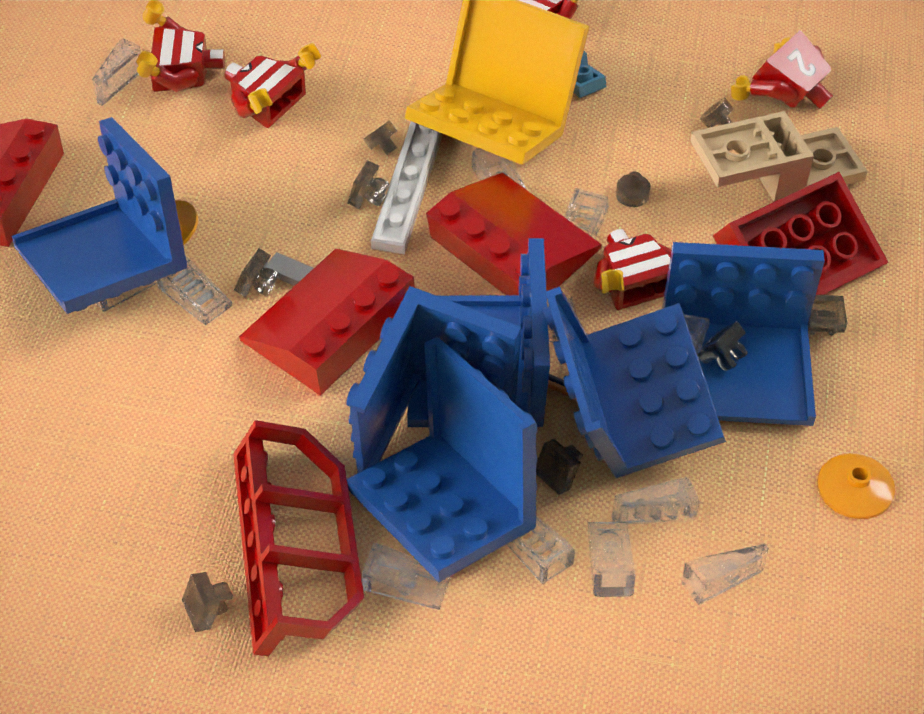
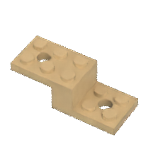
[690,111,868,202]

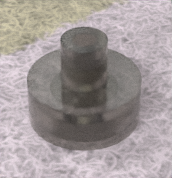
[700,98,734,128]
[363,120,397,155]
[616,171,651,207]

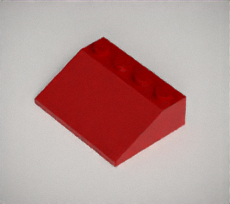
[0,118,64,247]
[426,172,602,295]
[713,172,889,300]
[239,249,415,396]

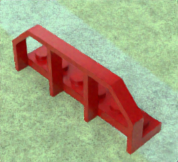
[233,420,364,656]

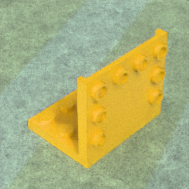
[405,0,590,165]

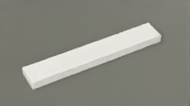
[371,121,443,255]

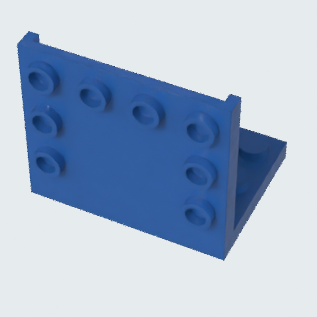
[12,117,188,314]
[407,238,550,427]
[662,242,825,426]
[346,286,521,473]
[543,287,726,478]
[347,337,537,582]

